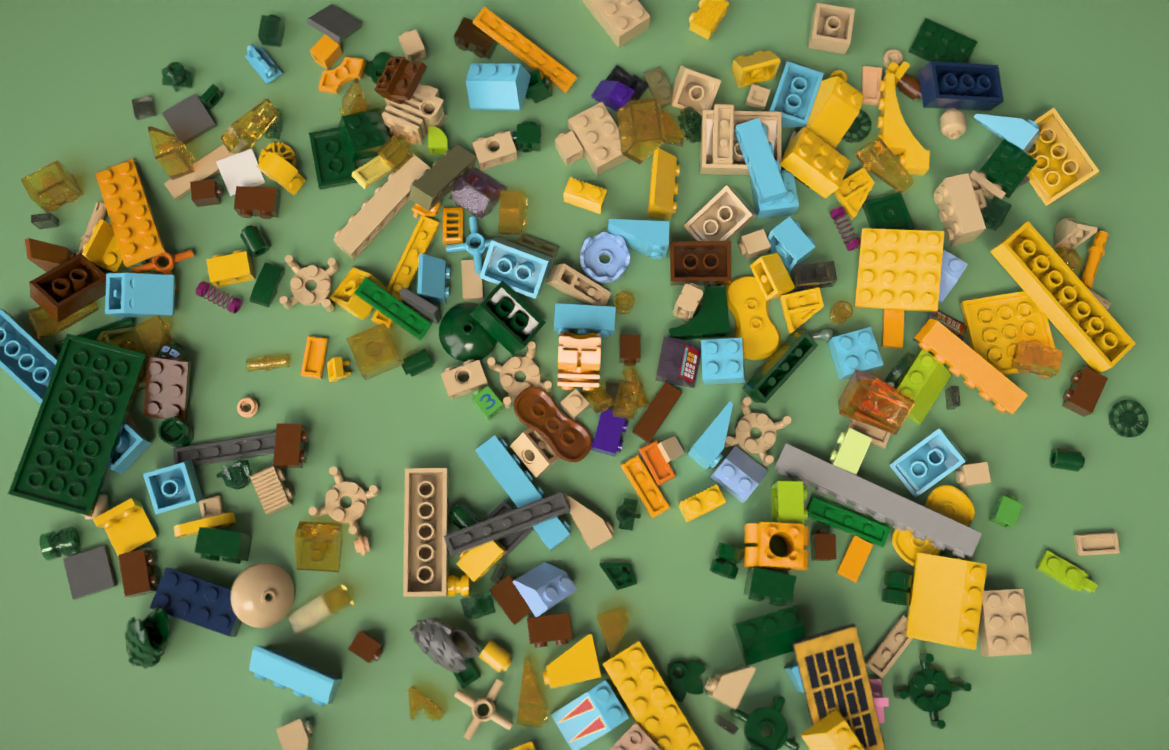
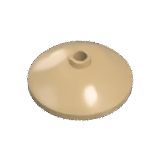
[231,563,295,628]

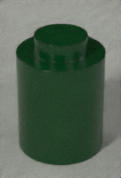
[240,225,270,257]
[401,349,434,377]
[1050,448,1085,472]
[449,504,481,530]

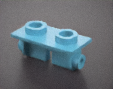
[244,44,283,85]

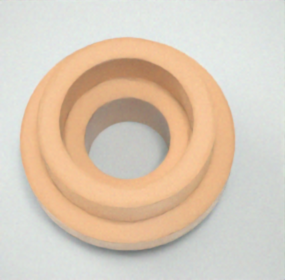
[237,397,258,418]
[354,535,370,556]

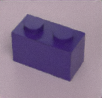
[591,408,629,457]

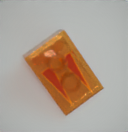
[838,369,915,435]

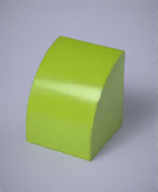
[428,125,449,155]

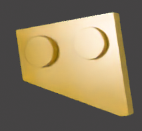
[833,167,875,220]
[779,287,824,334]

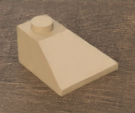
[672,65,721,116]

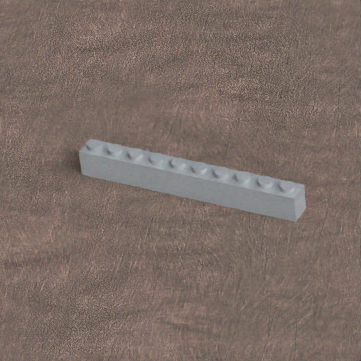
[774,443,982,559]

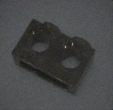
[790,261,837,291]

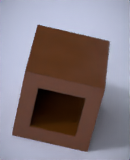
[190,179,223,207]
[619,335,641,366]
[810,530,837,561]
[348,631,384,663]

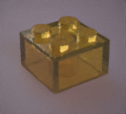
[21,160,83,213]
[346,323,403,380]

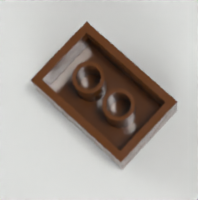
[670,241,732,286]
[29,253,106,323]

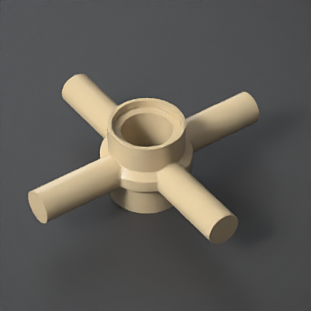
[454,679,513,741]

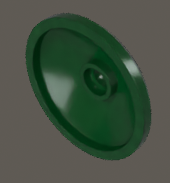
[439,303,498,362]

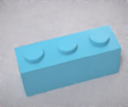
[554,303,616,338]

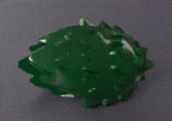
[125,607,170,669]

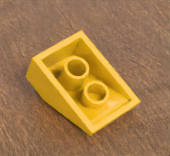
[806,76,865,149]

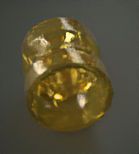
[829,301,853,325]

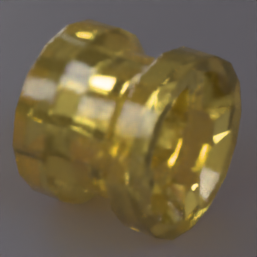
[614,291,634,314]

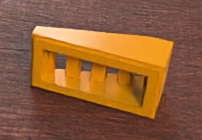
[443,207,464,247]

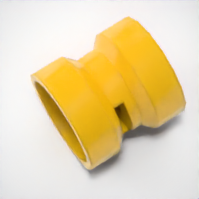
[447,575,470,596]

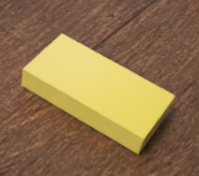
[352,153,395,189]

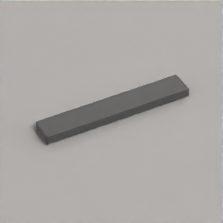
[173,432,276,467]
[444,491,571,557]

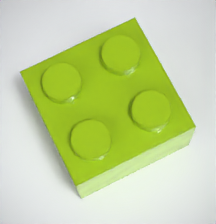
[771,481,808,524]

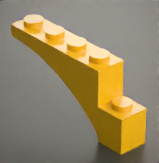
[876,73,930,176]

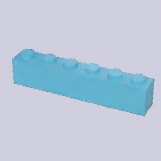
[475,435,571,551]

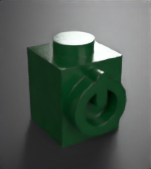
[525,69,553,103]
[513,121,541,153]

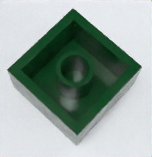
[338,108,392,162]
[979,139,1037,199]
[194,527,252,564]
[744,567,796,606]

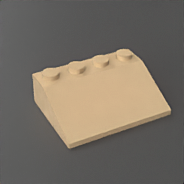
[700,110,781,175]

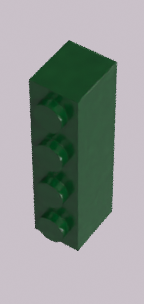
[742,331,818,403]

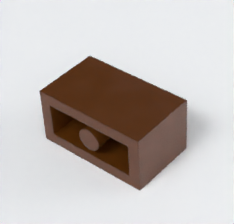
[234,186,280,219]
[1062,367,1108,417]
[273,423,309,468]
[118,549,159,597]
[488,575,532,625]
[527,612,572,648]

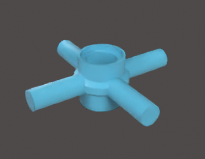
[446,216,505,274]

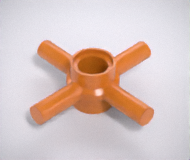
[132,249,194,291]

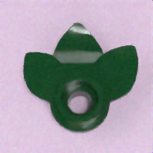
[364,52,390,85]
[667,661,706,702]

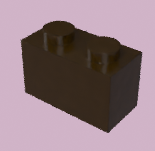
[454,17,498,59]

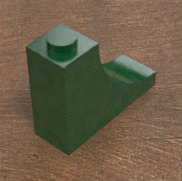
[667,283,730,341]

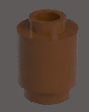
[896,73,922,101]

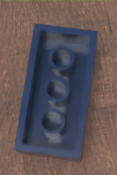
[918,61,1004,111]
[150,567,242,637]

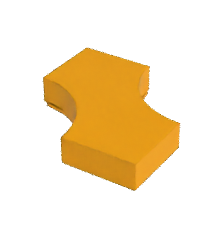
[318,57,366,94]

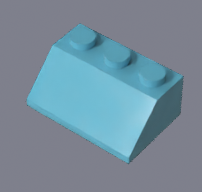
[769,61,824,128]
[466,63,531,111]

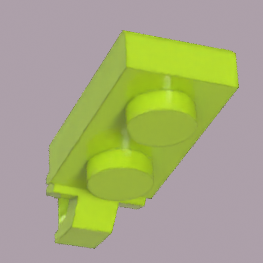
[1036,550,1098,593]

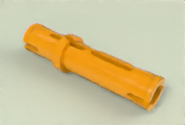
[1081,231,1109,289]

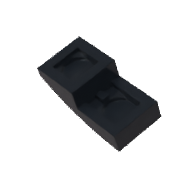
[605,65,649,101]

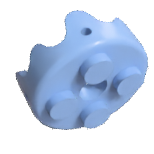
[580,232,630,283]

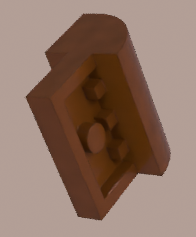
[374,56,427,104]

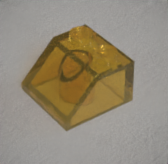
[147,126,195,180]
[294,521,343,572]

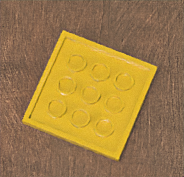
[855,228,945,312]
[960,291,1060,376]

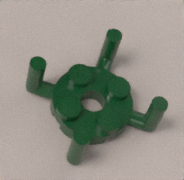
[894,653,972,729]
[730,695,799,750]

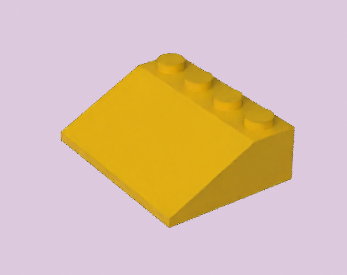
[1027,108,1100,206]
[905,552,987,650]

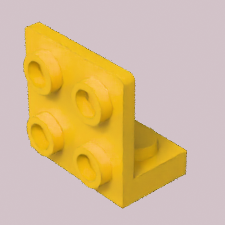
[82,219,124,273]
[93,498,158,555]

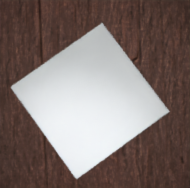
[216,149,265,196]

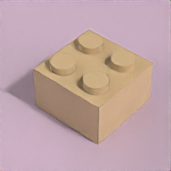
[808,3,855,54]

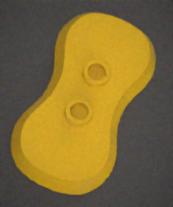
[725,275,781,360]
[892,485,975,566]

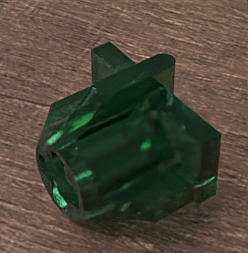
[161,62,194,92]
[258,108,282,140]
[216,460,252,490]
[616,498,641,531]

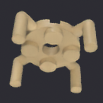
[280,255,339,312]
[487,341,552,409]
[724,397,791,466]
[308,467,380,536]

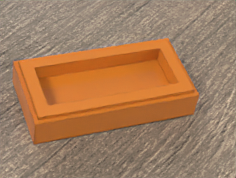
[638,440,676,486]

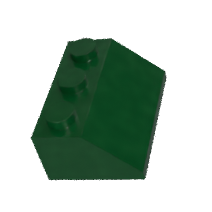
[470,280,546,356]
[732,605,805,666]

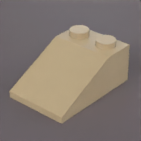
[684,185,758,241]

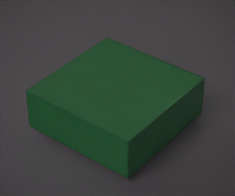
[200,84,223,110]
[452,658,481,689]

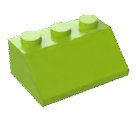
[885,349,951,425]

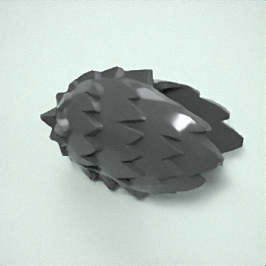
[410,618,480,673]

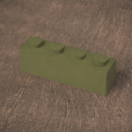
[409,144,477,211]

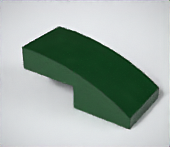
[249,263,285,308]

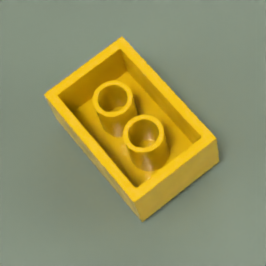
[779,126,850,199]

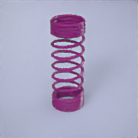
[829,206,861,251]
[195,281,242,314]

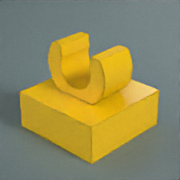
[885,61,910,87]
[327,357,351,382]

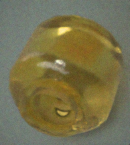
[1056,247,1084,275]

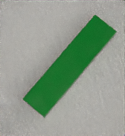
[353,277,432,340]
[807,496,890,548]

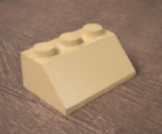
[704,666,756,709]

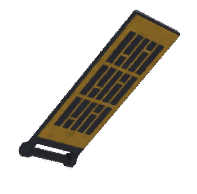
[792,623,885,750]

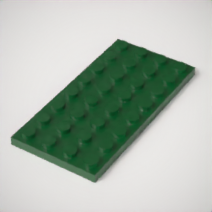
[8,334,149,517]

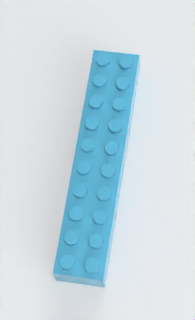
[0,308,152,475]

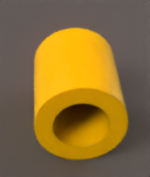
[479,640,513,672]

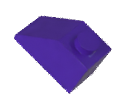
[591,81,635,116]

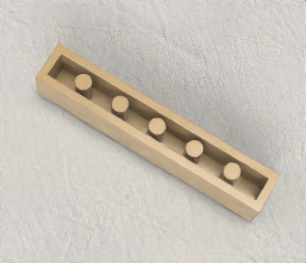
[333,154,430,260]

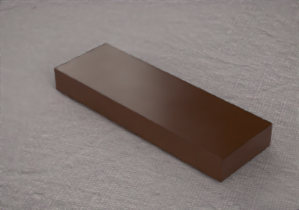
[632,382,682,444]

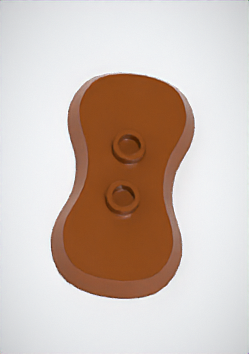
[513,387,593,462]

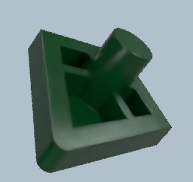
[599,563,637,590]

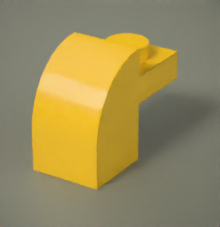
[257,151,306,196]

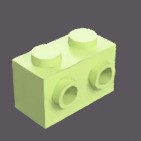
[828,428,872,475]

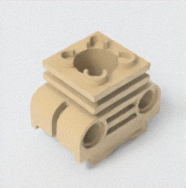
[382,84,448,145]

